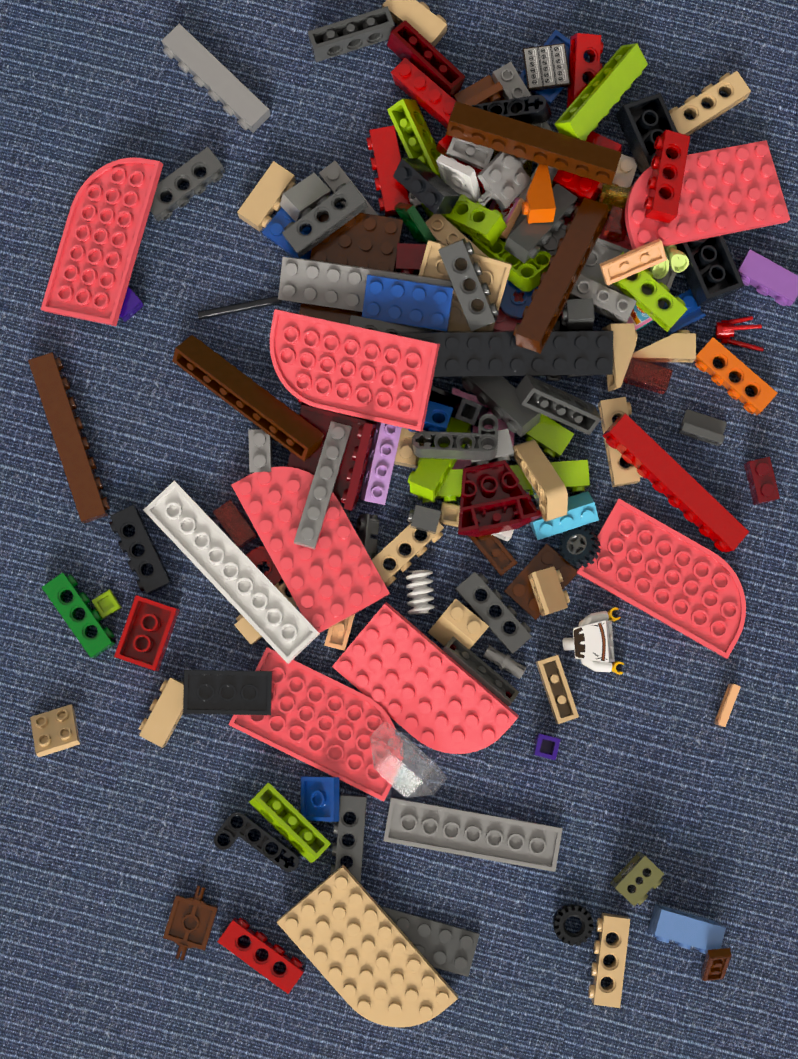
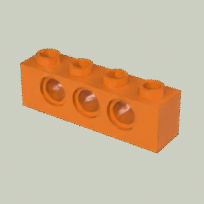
[694,337,778,415]

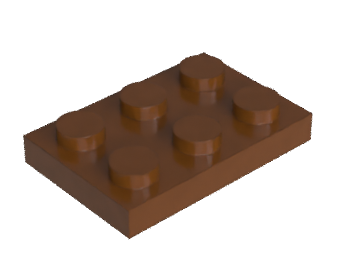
[503,544,577,620]

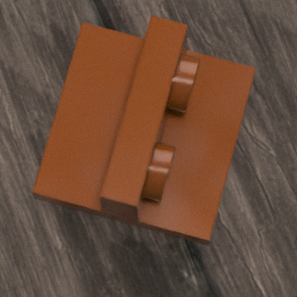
[453,75,505,115]

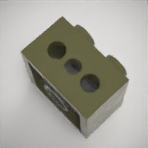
[610,851,664,907]

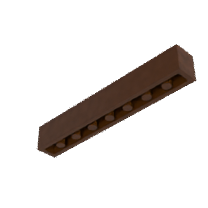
[446,101,622,185]
[514,198,608,354]
[172,335,324,461]
[28,352,110,523]

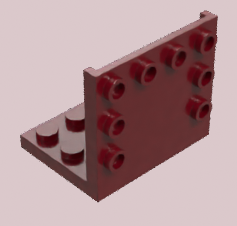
[287,404,377,511]

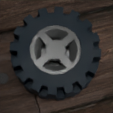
[559,527,601,568]

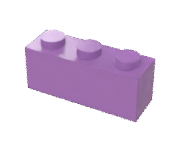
[737,249,798,307]

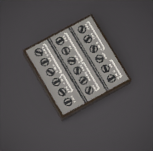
[522,43,570,91]

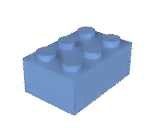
[648,904,726,954]

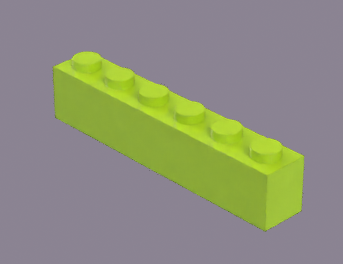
[554,43,648,141]

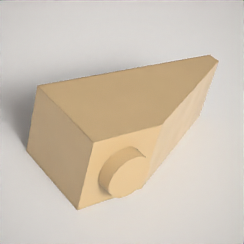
[602,323,637,391]
[630,330,696,363]

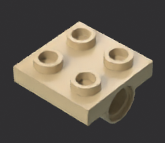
[30,704,80,758]

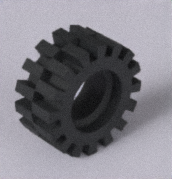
[553,904,594,946]

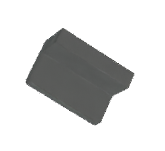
[679,409,727,447]

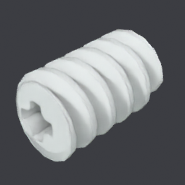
[406,570,435,615]

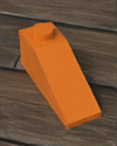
[522,164,556,224]

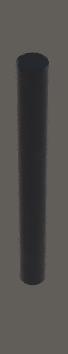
[198,296,282,320]

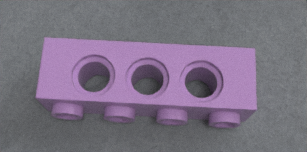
[360,422,402,505]

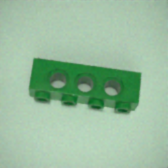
[42,572,115,658]

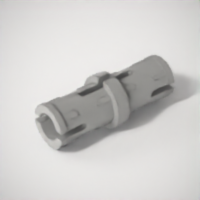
[483,645,527,679]

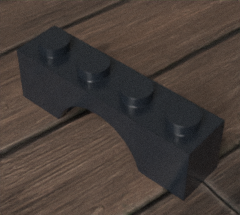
[429,386,489,427]

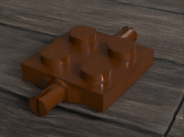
[163,885,218,960]

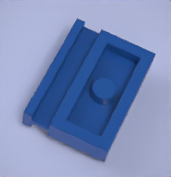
[662,289,706,336]

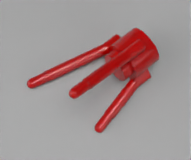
[716,316,764,352]

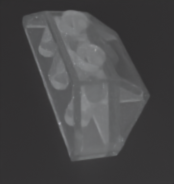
[370,721,448,798]

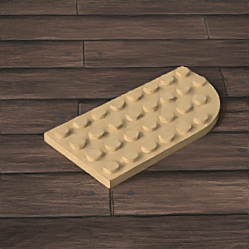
[277,865,458,1027]

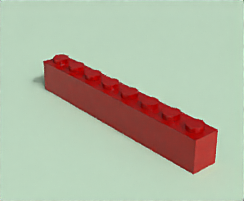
[602,413,749,553]

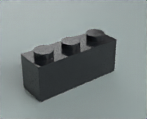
[393,158,460,214]

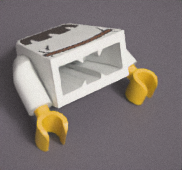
[563,607,624,675]

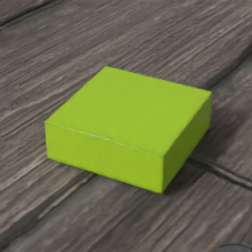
[91,589,122,619]

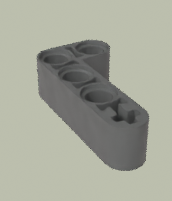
[412,414,498,460]

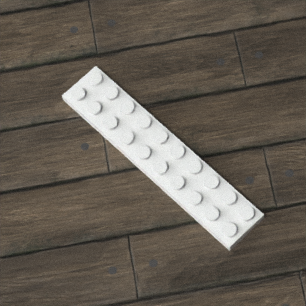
[143,481,320,664]

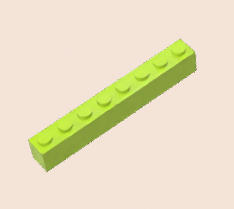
[418,460,590,503]

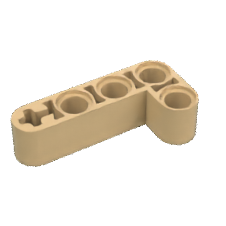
[513,440,568,522]

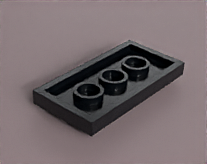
[183,670,272,715]

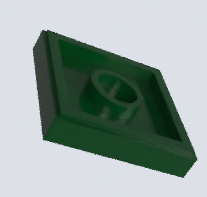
[394,202,437,244]

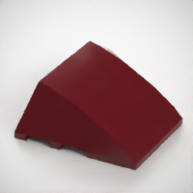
[458,460,543,537]

